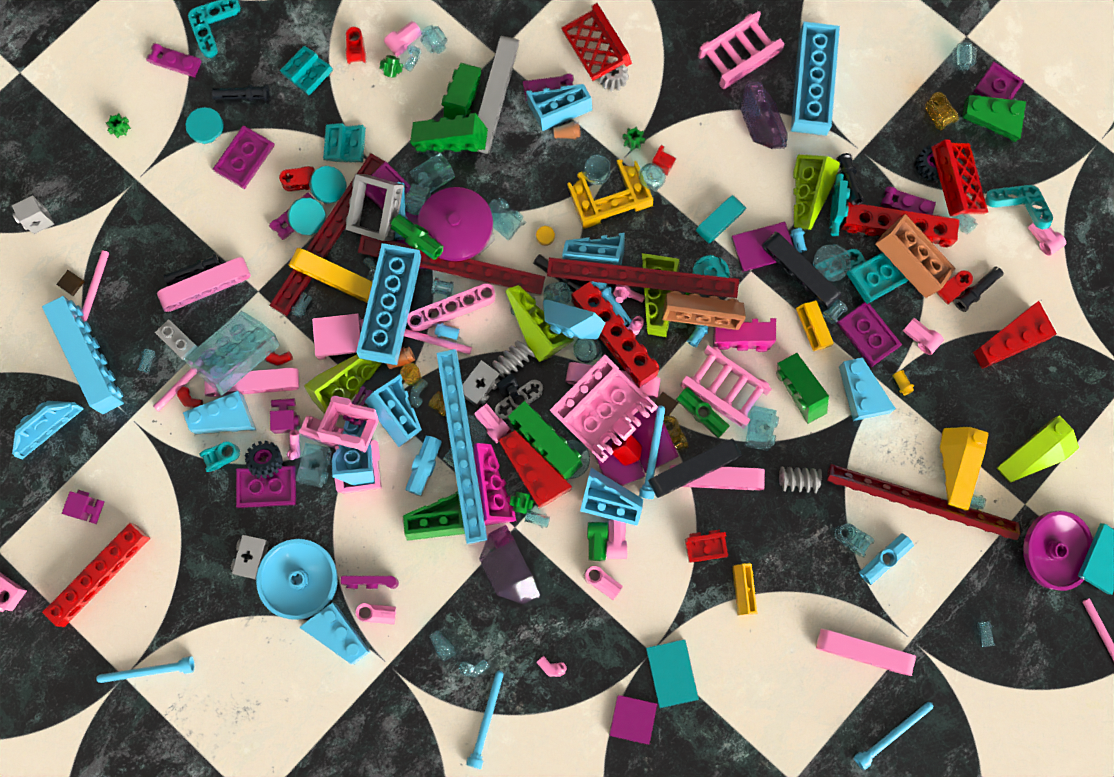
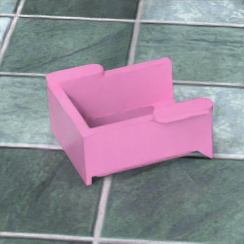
[317,396,379,453]
[335,440,382,494]

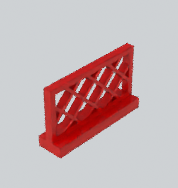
[561,3,632,81]
[931,139,988,217]

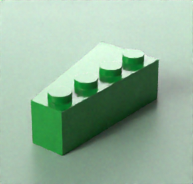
[410,113,488,152]
[507,401,583,481]

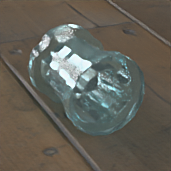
[431,277,454,297]
[822,300,848,324]

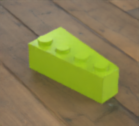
[642,253,680,337]

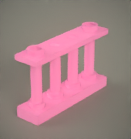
[698,11,784,90]
[681,345,772,429]

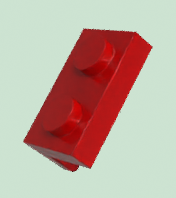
[685,530,728,563]

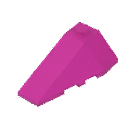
[473,443,516,526]

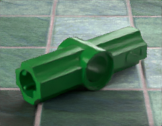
[391,214,444,260]
[676,387,730,439]

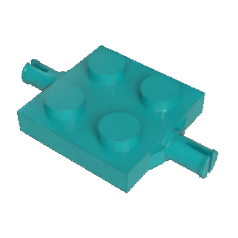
[829,174,850,236]

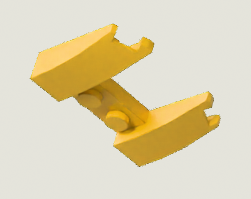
[567,159,653,229]

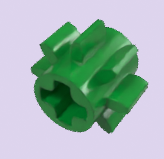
[379,55,403,78]
[105,113,131,138]
[622,127,645,151]
[509,492,534,514]

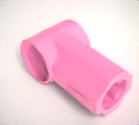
[384,21,422,56]
[1028,218,1066,256]
[903,318,944,355]
[474,403,511,444]
[607,520,627,559]
[584,566,623,600]
[356,603,396,624]

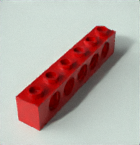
[842,202,960,247]
[571,282,659,388]
[42,523,151,627]

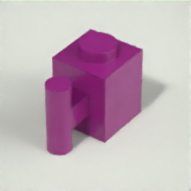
[270,398,300,434]
[61,490,105,524]

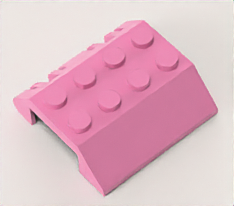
[550,355,658,463]

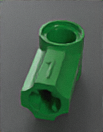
[587,522,608,561]

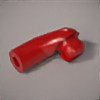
[264,349,293,366]
[177,386,203,408]

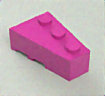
[713,318,776,352]

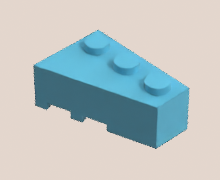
[526,84,592,131]
[839,358,896,421]
[365,374,422,447]
[580,467,643,526]
[299,603,370,664]

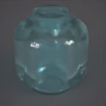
[421,25,448,54]
[952,43,977,71]
[543,282,572,305]

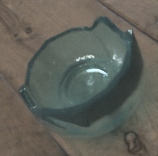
[583,154,611,185]
[638,163,666,191]
[573,338,603,364]

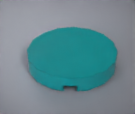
[185,107,224,144]
[309,166,347,204]
[287,198,326,235]
[692,255,730,278]

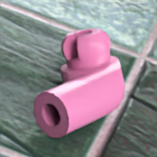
[619,316,644,335]
[287,430,301,460]
[536,656,567,676]

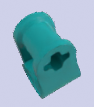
[199,441,240,472]

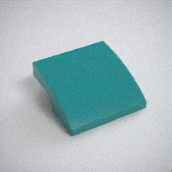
[280,46,333,95]
[323,123,366,162]

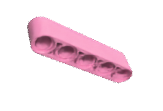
[157,258,251,312]
[407,283,495,332]
[565,362,661,399]
[204,368,299,397]
[669,465,764,490]
[816,629,916,676]

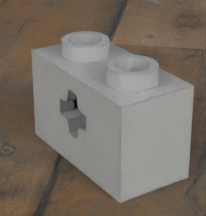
[12,196,54,234]
[155,319,201,364]
[462,360,501,408]
[231,535,270,580]

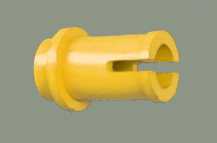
[892,370,914,396]

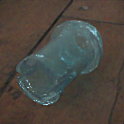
[291,292,312,318]
[137,348,156,374]
[970,494,986,510]
[524,510,550,529]
[976,621,995,647]

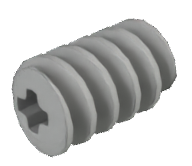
[492,340,535,379]
[779,466,822,493]

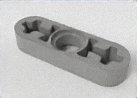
[495,380,543,421]

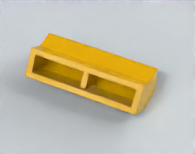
[796,300,834,351]
[732,564,757,616]

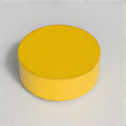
[536,226,555,246]

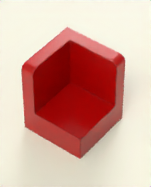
[651,145,676,176]
[611,435,642,466]

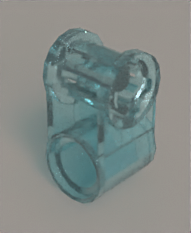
[834,523,875,558]

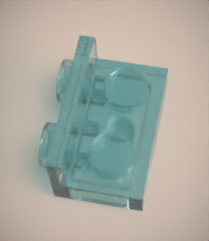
[409,153,455,196]
[488,198,526,240]

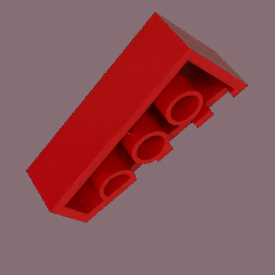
[973,301,1057,369]
[498,430,572,510]

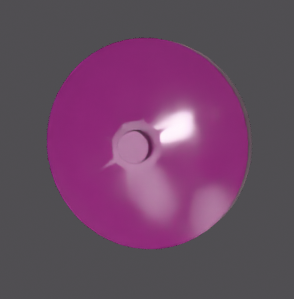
[418,187,493,261]
[1023,511,1093,591]

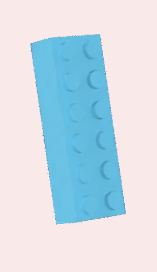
[791,22,840,136]
[356,243,421,365]
[42,296,124,414]

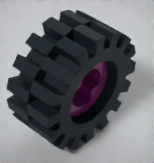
[915,144,940,180]
[245,441,283,479]

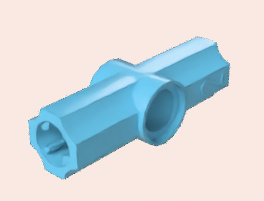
[405,436,442,496]
[859,533,914,585]

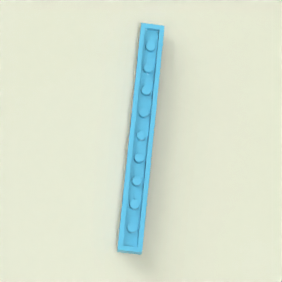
[436,349,487,544]

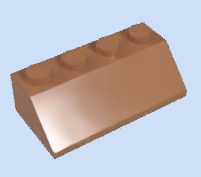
[876,214,956,298]
[662,291,745,330]

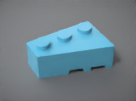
[562,233,625,265]
[183,391,256,434]

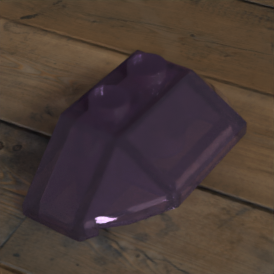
[740,82,788,149]
[479,525,541,604]

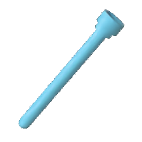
[639,406,665,499]
[96,656,195,683]
[466,670,503,769]
[853,702,933,770]

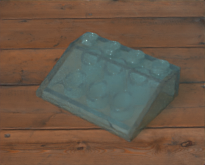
[183,311,280,396]

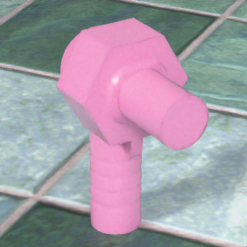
[613,285,645,303]

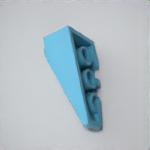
[332,417,375,486]

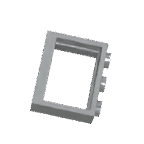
[346,174,404,241]

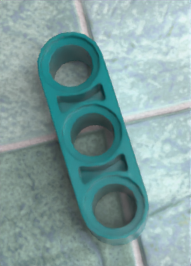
[695,195,746,244]

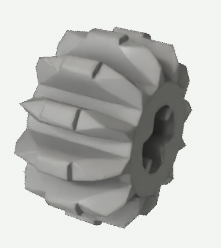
[599,59,629,92]

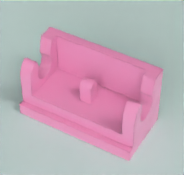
[299,416,344,449]

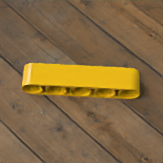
[288,248,373,303]

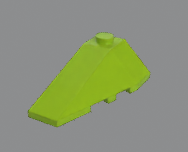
[793,154,840,230]
[506,285,574,362]
[304,355,382,414]
[997,415,1079,483]

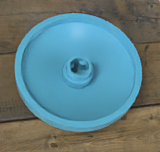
[256,539,338,620]

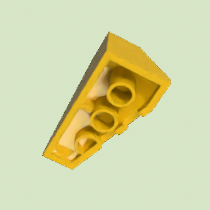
[940,427,989,510]

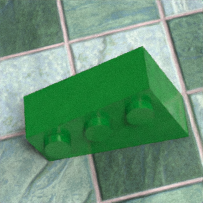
[441,62,481,120]
[962,95,1026,142]
[776,353,829,424]
[403,491,465,541]

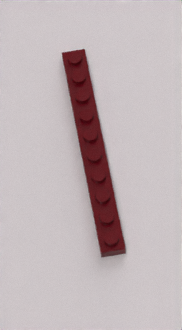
[269,153,385,317]
[358,235,545,295]
[547,257,740,298]
[827,464,1020,540]

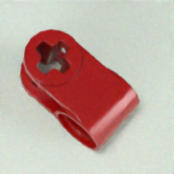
[346,27,366,64]
[279,166,315,192]
[936,270,973,305]

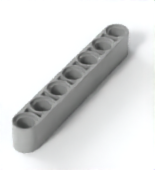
[477,36,519,154]

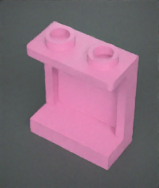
[312,314,364,360]

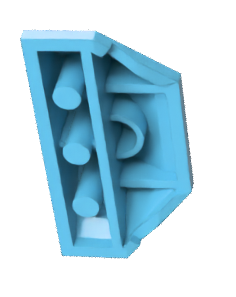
[543,299,605,339]
[12,401,84,459]

